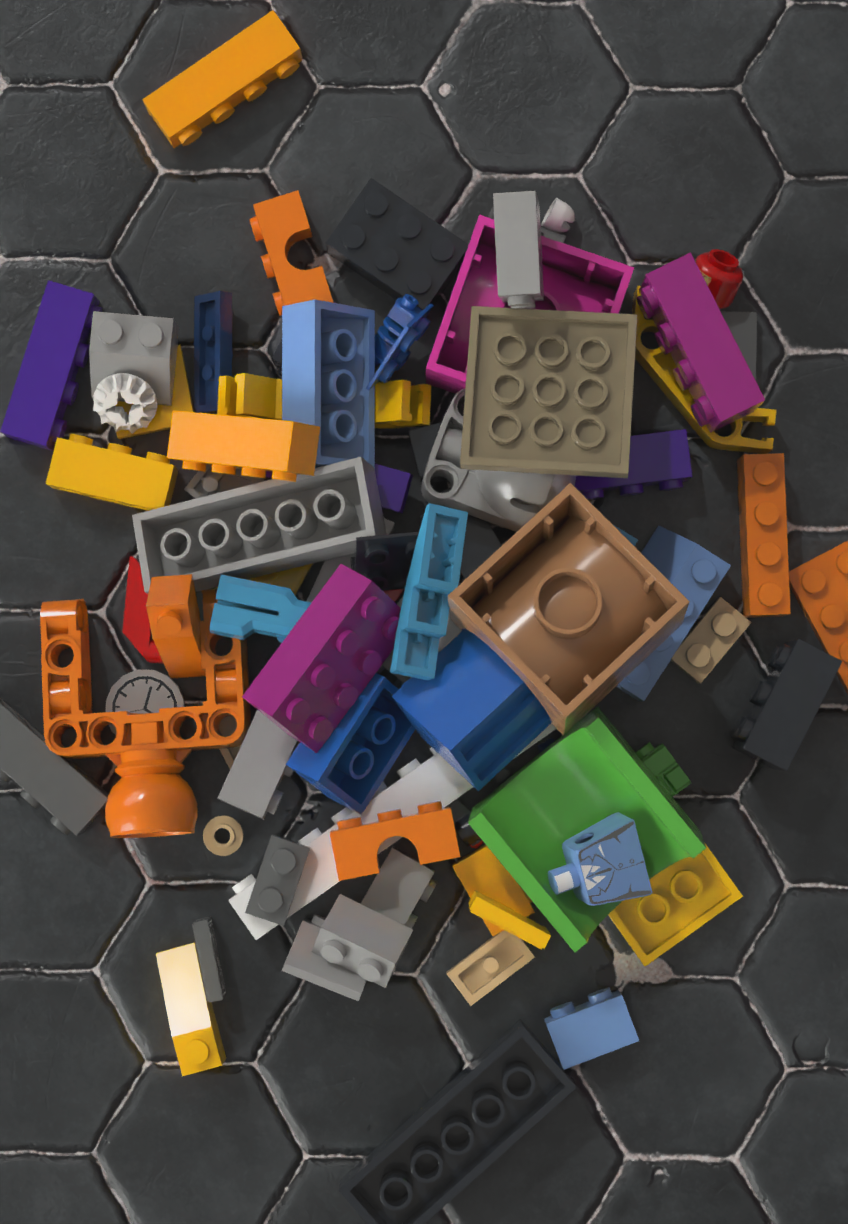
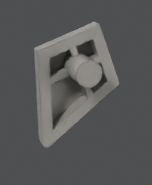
[184,464,264,499]

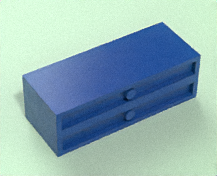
[392,628,552,791]

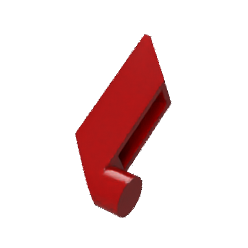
[122,556,164,664]

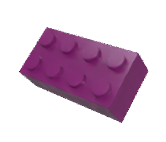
[637,252,765,433]
[242,564,401,753]

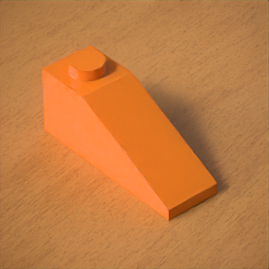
[146,574,206,678]

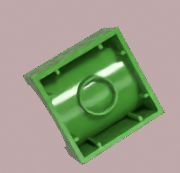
[468,707,706,952]

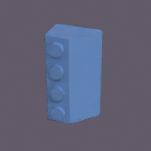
[282,299,375,469]
[616,526,731,702]

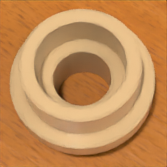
[203,815,244,856]

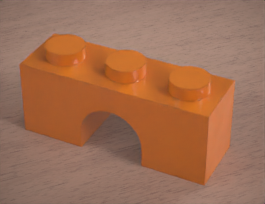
[249,190,334,316]
[330,801,460,881]

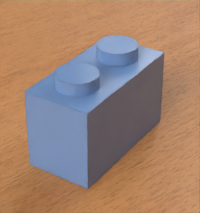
[544,987,639,1070]

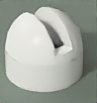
[541,198,575,233]

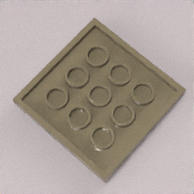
[460,306,637,478]

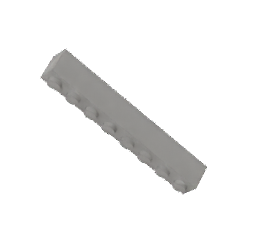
[218,518,395,820]

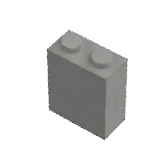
[493,191,544,309]

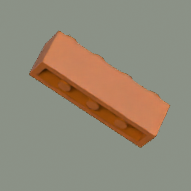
[737,453,791,618]

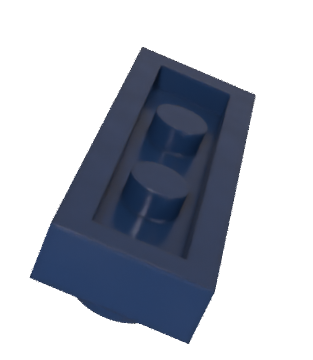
[194,291,233,414]

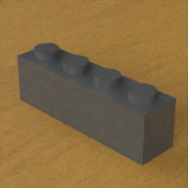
[0,697,109,836]

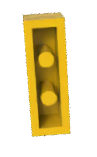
[46,434,178,511]

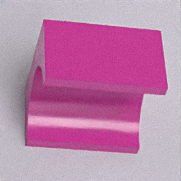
[426,215,634,394]

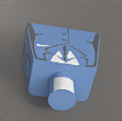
[548,812,653,906]

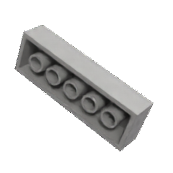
[132,457,387,594]

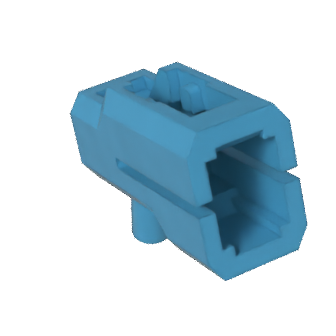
[209,574,311,643]

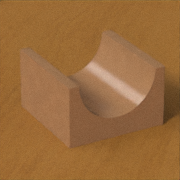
[448,483,690,736]

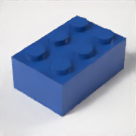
[286,673,415,815]

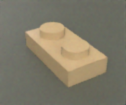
[671,597,751,684]
[446,930,535,1006]

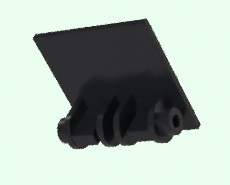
[350,532,419,591]

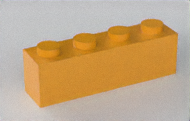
[142,10,302,148]
[167,410,320,482]

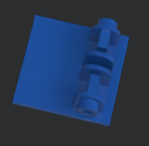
[366,294,434,391]

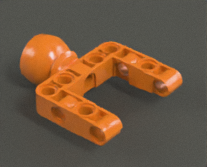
[40,589,251,838]

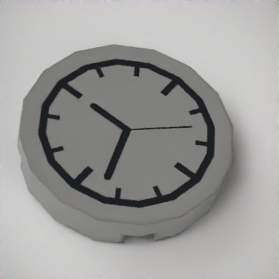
[106,670,185,735]

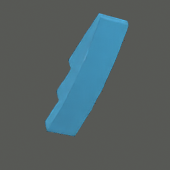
[390,503,468,680]

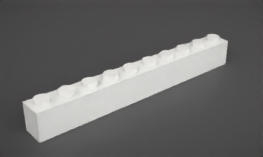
[228,723,556,940]

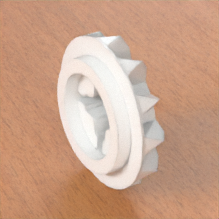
[93,373,157,434]

